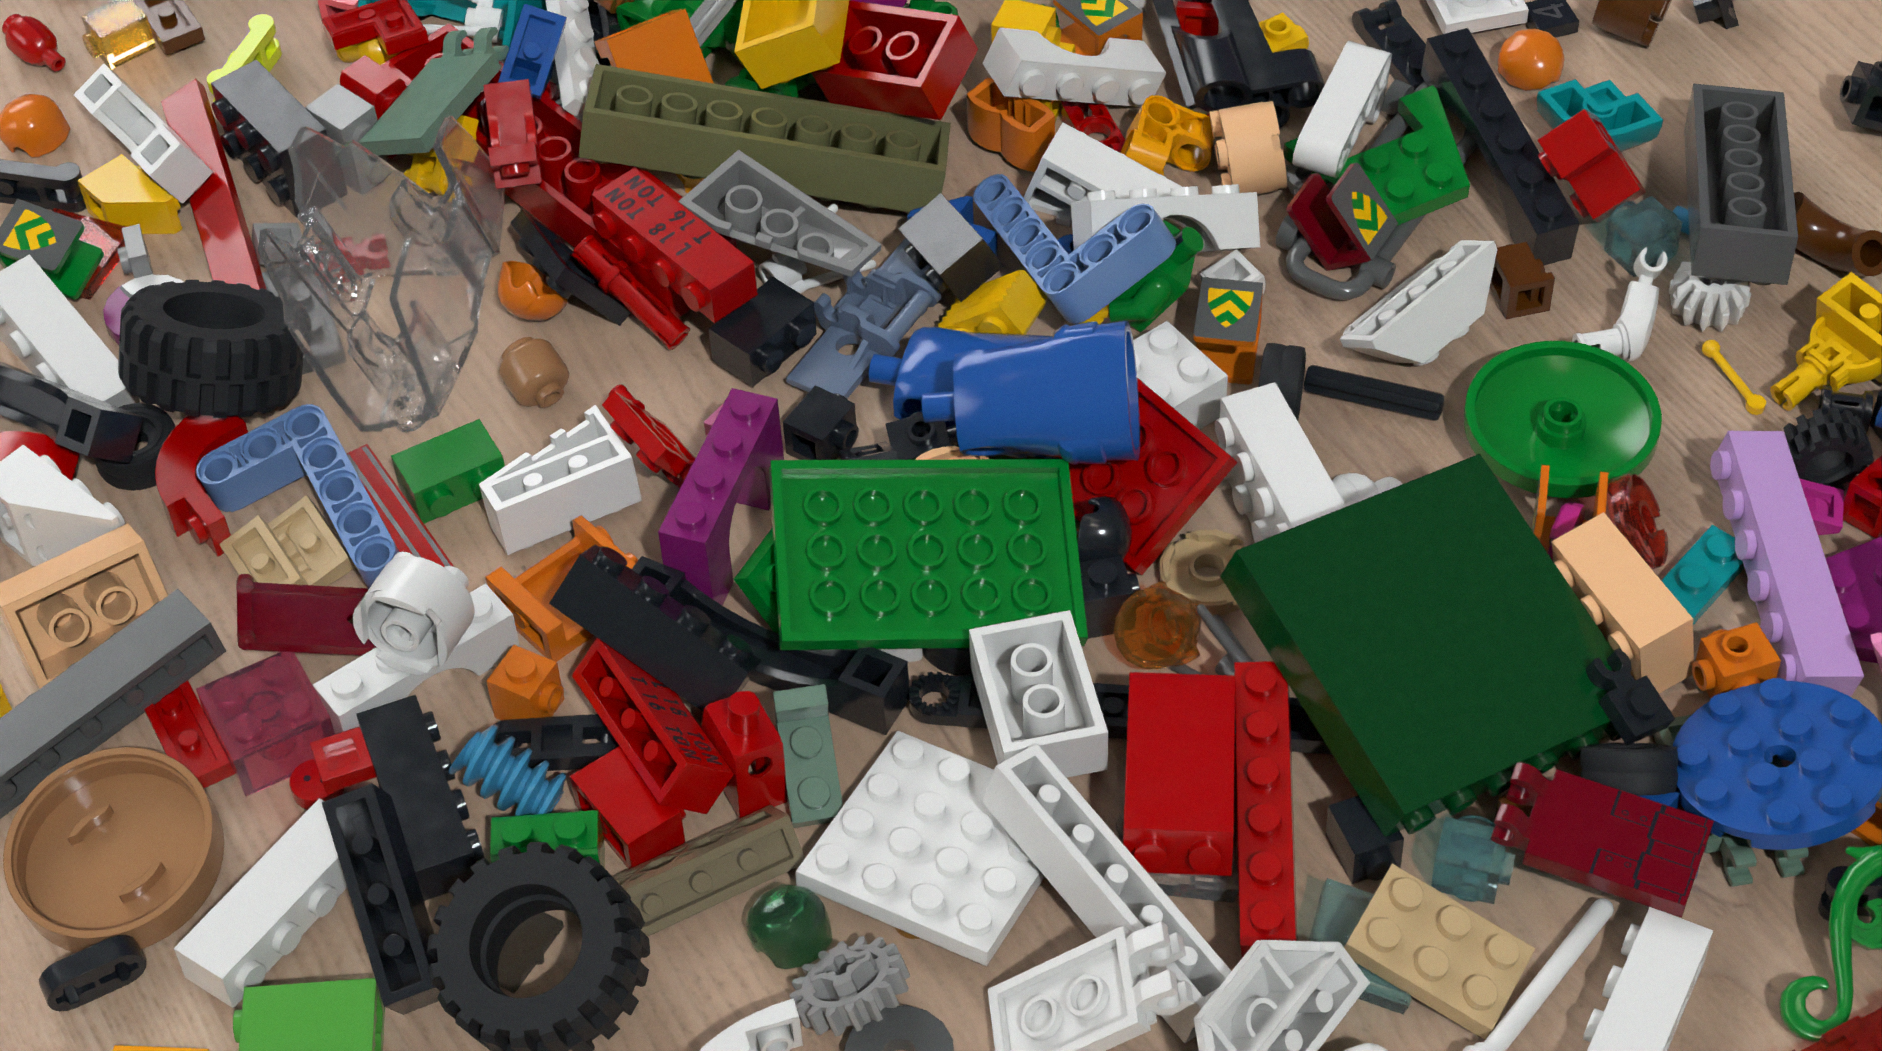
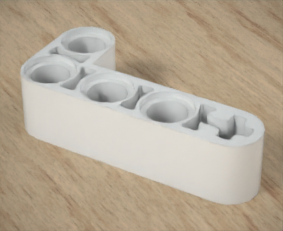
[1292,41,1392,178]

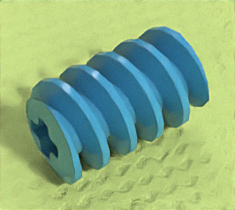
[448,724,567,816]

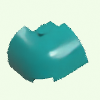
[1537,79,1663,152]

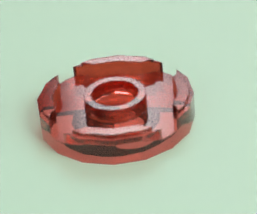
[1607,473,1668,569]

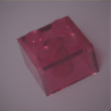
[196,652,335,797]

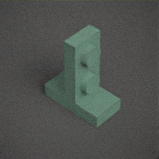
[773,684,843,828]

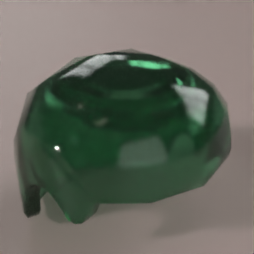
[745,884,833,969]

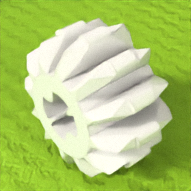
[1669,262,1751,332]

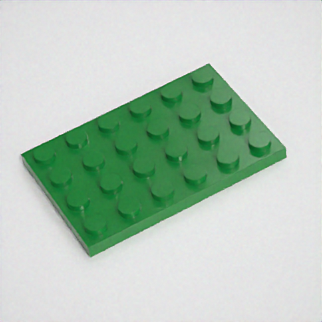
[769,459,1088,650]

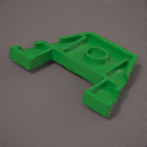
[1283,85,1470,226]

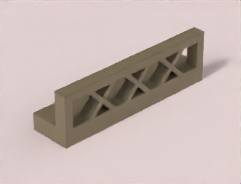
[613,805,805,937]

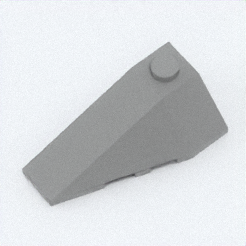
[678,150,882,277]

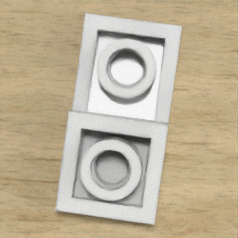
[699,999,803,1051]

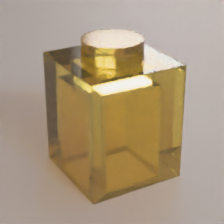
[81,0,156,70]

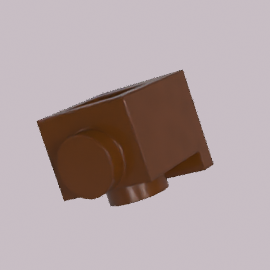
[1490,242,1555,320]

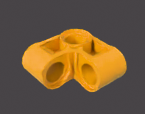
[1120,95,1215,176]

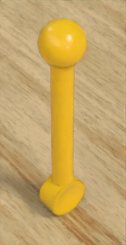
[1702,339,1766,415]

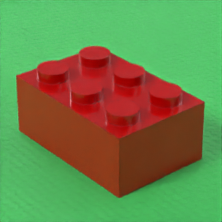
[811,0,978,120]

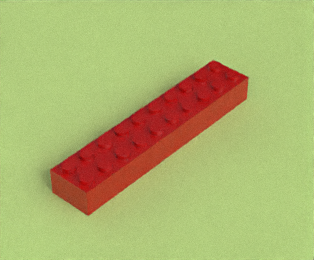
[381,23,737,318]

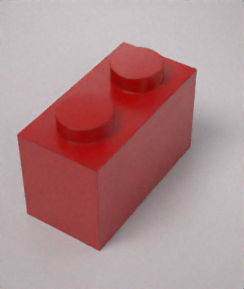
[570,746,686,869]

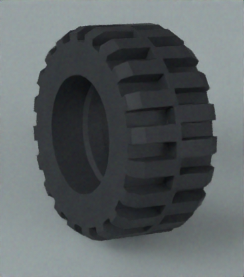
[118,279,306,418]
[427,842,650,1051]

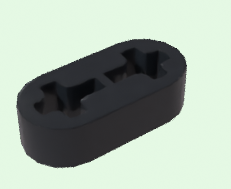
[39,935,146,1012]

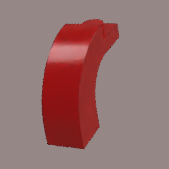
[483,79,542,189]
[155,415,248,557]

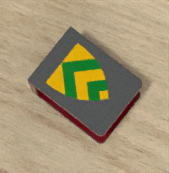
[1286,163,1398,271]

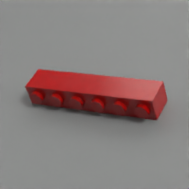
[1234,661,1298,958]

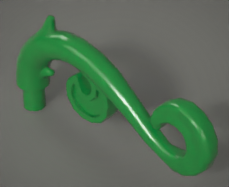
[1779,844,1882,1042]

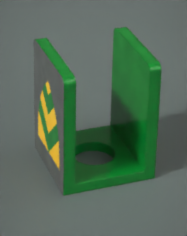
[0,199,104,300]

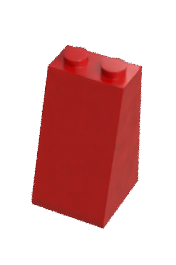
[1123,672,1235,876]

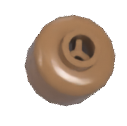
[499,337,569,408]

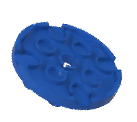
[1673,678,1882,850]

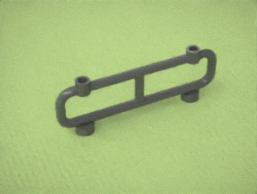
[1275,79,1479,300]

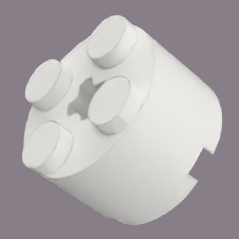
[353,552,475,675]

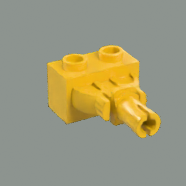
[1770,272,1882,411]

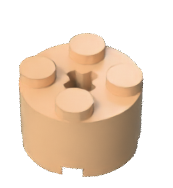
[1209,101,1287,194]

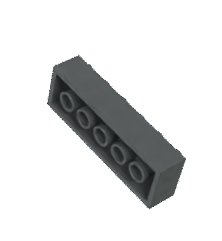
[1684,83,1798,286]

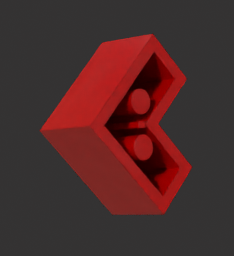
[1538,109,1646,222]

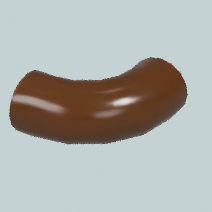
[1794,192,1882,277]

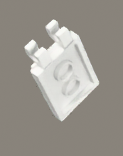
[988,921,1194,1051]

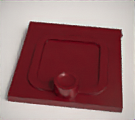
[236,574,376,655]

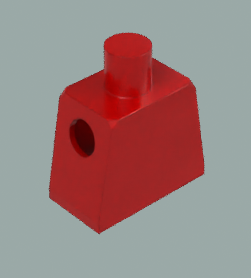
[701,691,787,819]

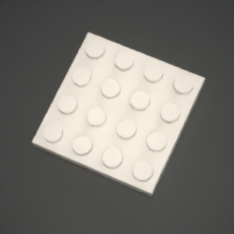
[796,731,1045,966]

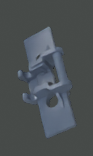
[786,238,941,399]

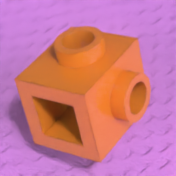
[1692,622,1781,698]

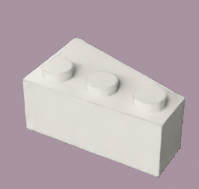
[1023,123,1182,227]
[479,405,642,555]

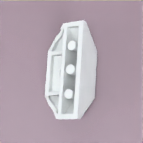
[1340,240,1497,366]
[1194,940,1370,1051]

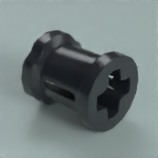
[1818,385,1874,434]

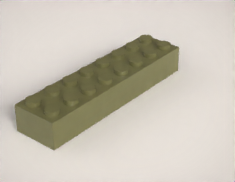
[579,64,951,214]

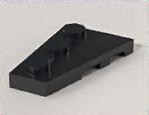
[511,209,631,326]

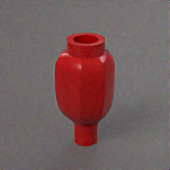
[2,14,66,71]

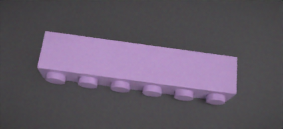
[1710,431,1864,697]

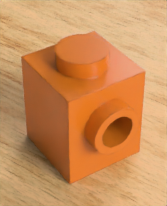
[486,645,565,721]

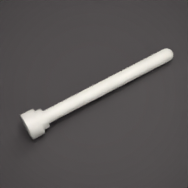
[1462,898,1614,1051]

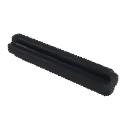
[1304,365,1444,421]

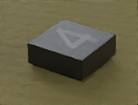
[1525,0,1579,38]

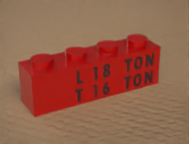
[591,167,758,323]
[572,638,734,814]

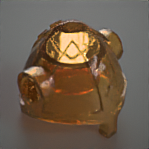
[1114,581,1202,670]

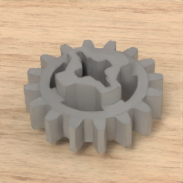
[790,936,910,1036]

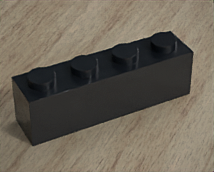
[549,544,762,712]
[356,695,485,901]
[322,783,440,1015]

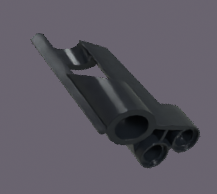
[1153,0,1325,128]

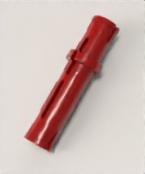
[572,235,691,350]

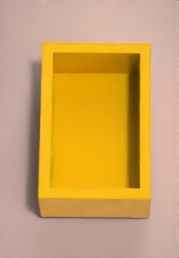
[734,0,849,89]

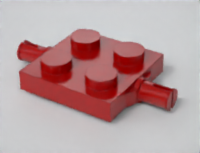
[602,384,696,488]

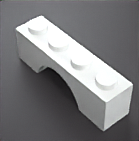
[982,28,1166,107]
[74,64,213,204]
[1071,184,1260,252]
[313,583,520,735]

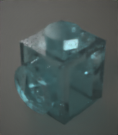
[1604,196,1683,277]
[1431,815,1516,904]

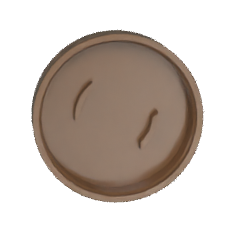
[3,747,224,953]

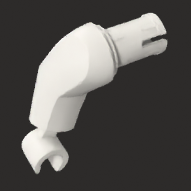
[1572,247,1667,363]

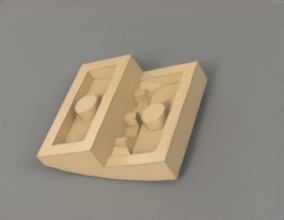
[219,495,356,586]

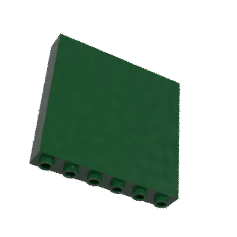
[1220,454,1621,837]

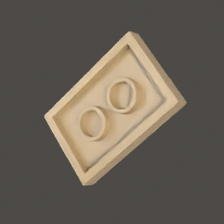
[1344,863,1536,1040]

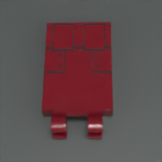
[1490,763,1714,918]

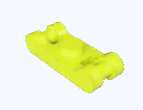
[207,14,282,102]

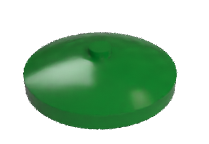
[1464,341,1662,498]

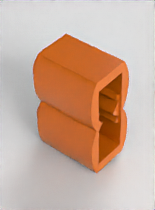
[967,77,1055,172]

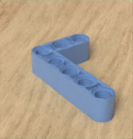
[973,174,1176,324]
[196,404,399,589]

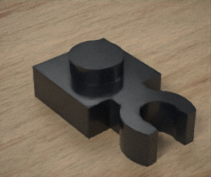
[1586,648,1675,746]

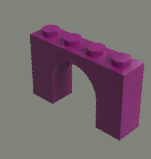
[658,388,784,606]

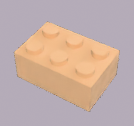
[1552,512,1694,694]
[0,523,168,689]

